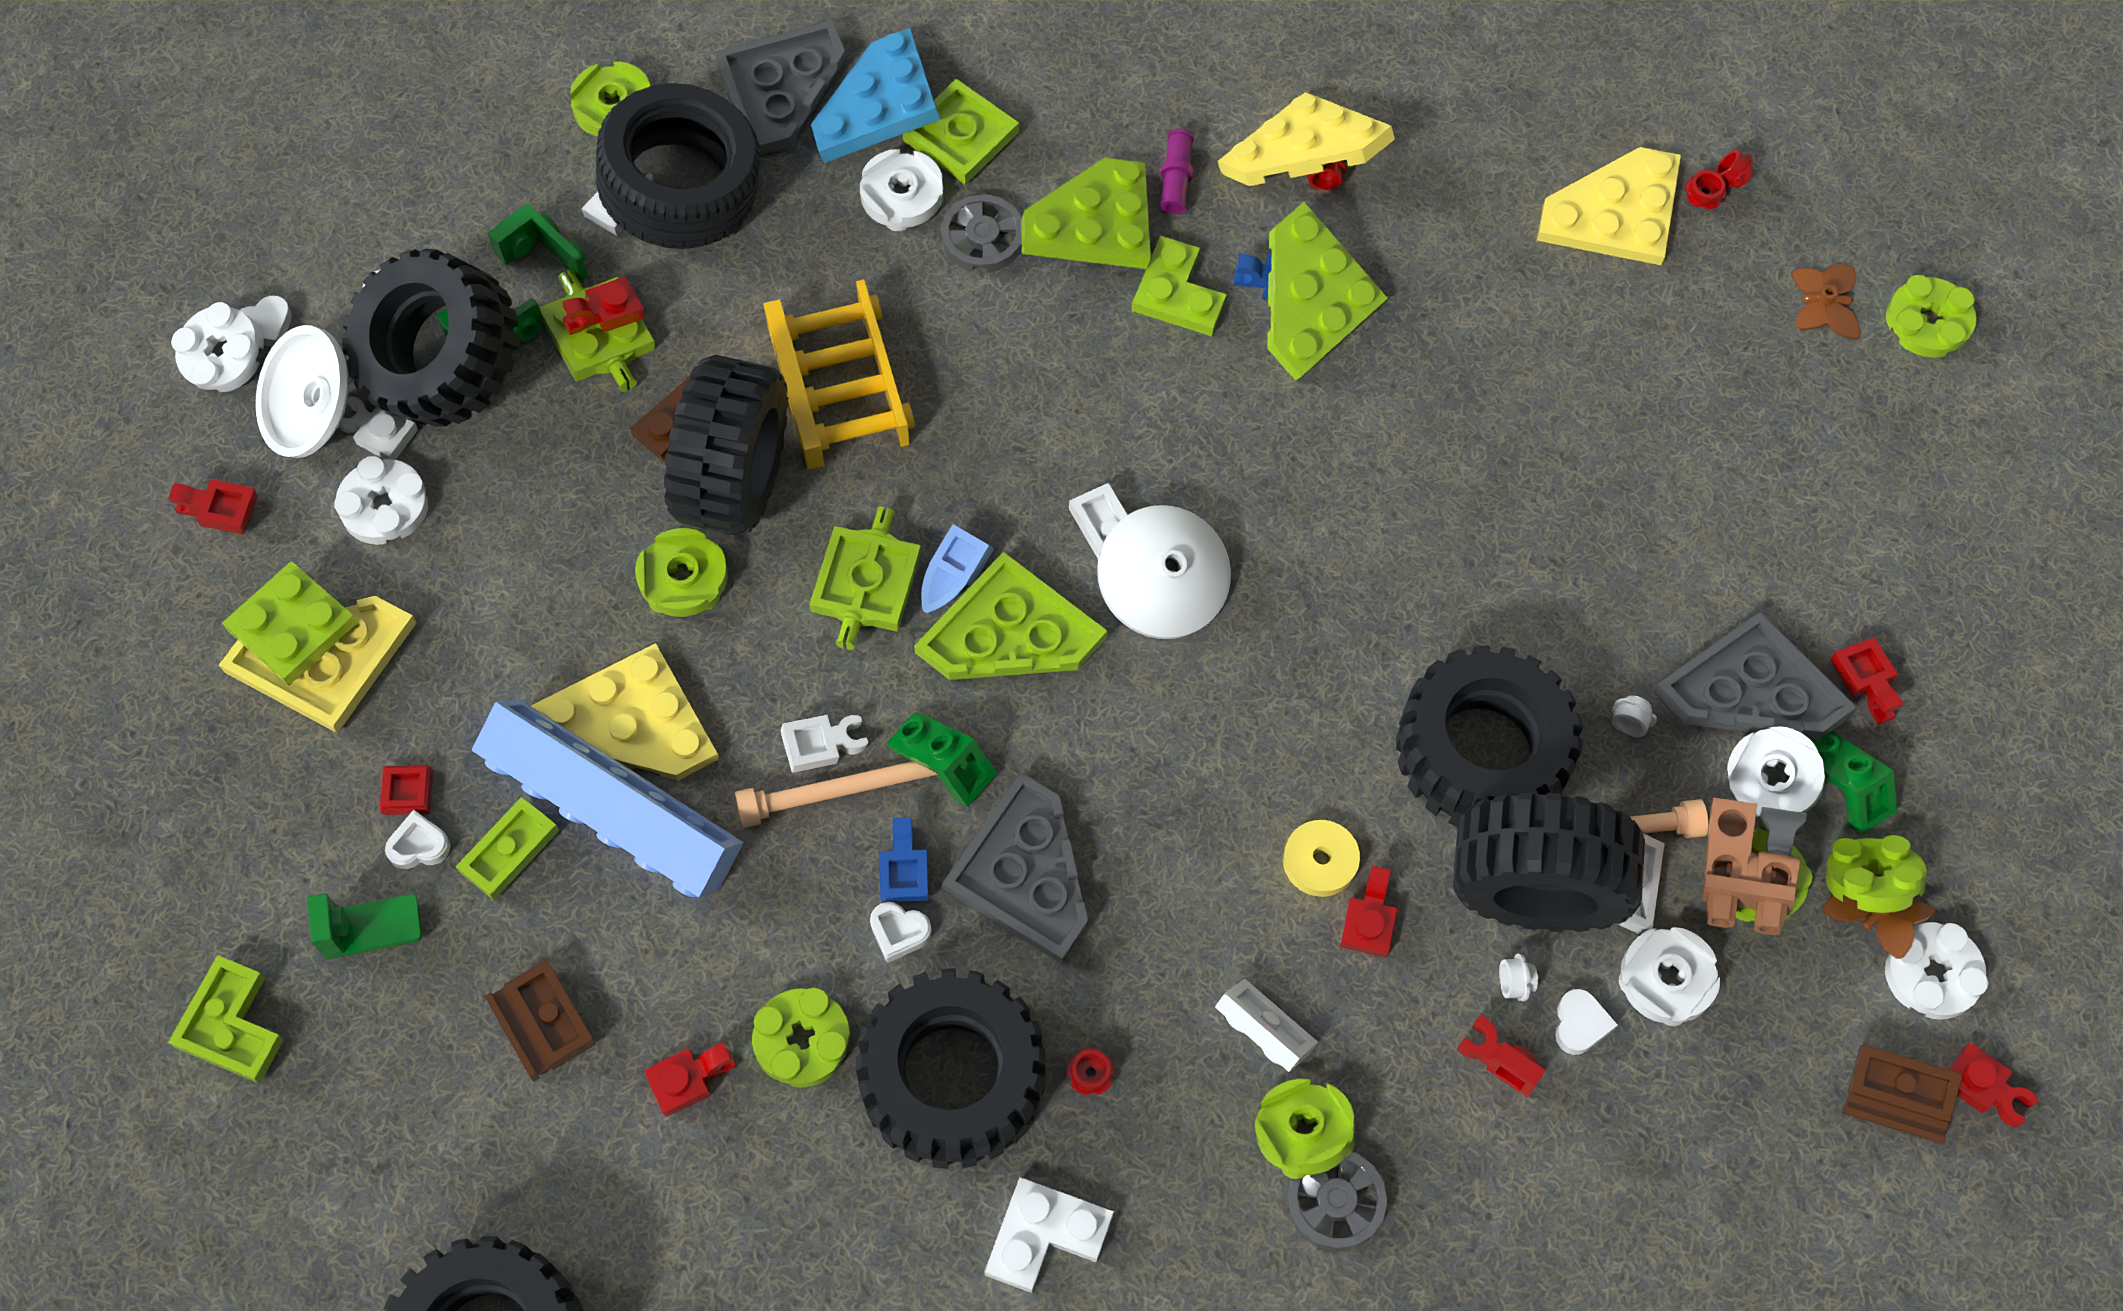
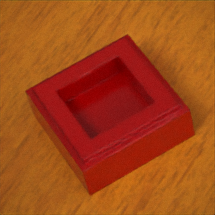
[379,765,433,815]

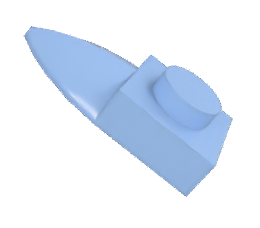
[921,524,994,613]

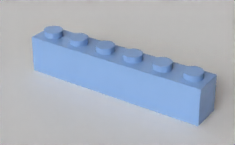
[472,698,744,897]

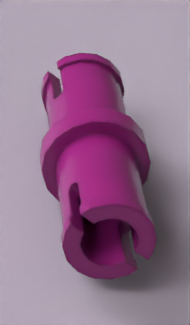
[1160,129,1194,215]

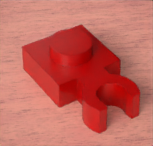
[1949,1042,2038,1128]

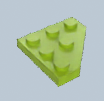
[1021,158,1151,269]
[1267,202,1388,380]
[914,552,1107,680]

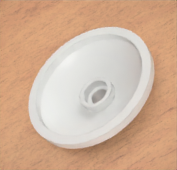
[256,325,349,458]
[1097,505,1231,639]

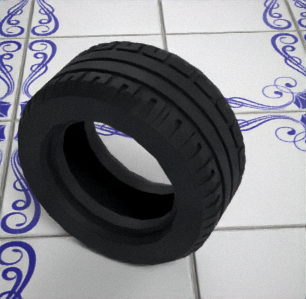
[596,83,760,249]

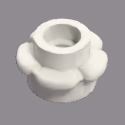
[1611,696,1657,737]
[1499,954,1538,1001]

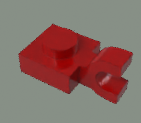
[563,276,644,335]
[169,479,258,535]
[1830,637,1904,725]
[1340,866,1397,958]
[1457,1014,1546,1097]
[644,1042,737,1117]

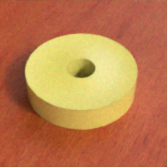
[1283,820,1360,897]

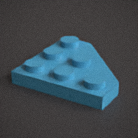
[811,28,940,163]

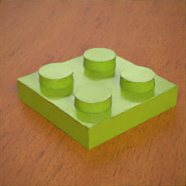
[902,79,1019,185]
[222,561,358,686]

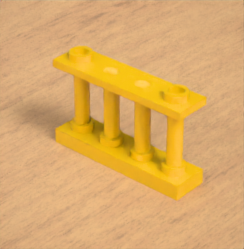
[763,279,915,470]

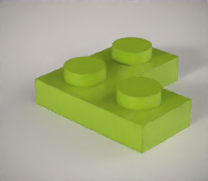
[1132,236,1227,336]
[168,955,284,1084]

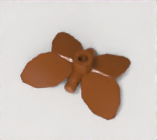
[1792,264,1861,340]
[1822,874,1935,959]

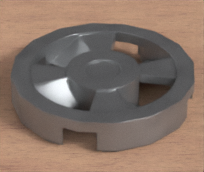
[940,194,1022,272]
[1286,1152,1387,1252]

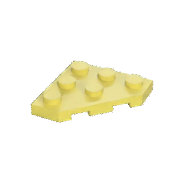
[1218,92,1395,186]
[1537,147,1681,265]
[219,596,417,733]
[531,643,719,781]

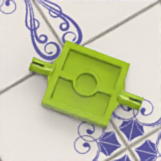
[539,270,655,392]
[809,507,921,650]

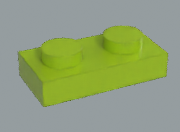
[456,797,559,900]

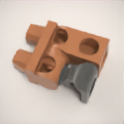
[1701,797,1807,936]

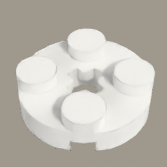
[860,149,943,231]
[172,302,264,392]
[334,456,428,545]
[1727,726,1825,818]
[1885,922,1988,1020]
[1619,927,1720,1026]

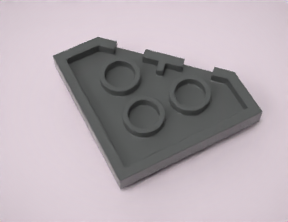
[716,20,846,155]
[1654,612,1857,741]
[942,772,1088,964]

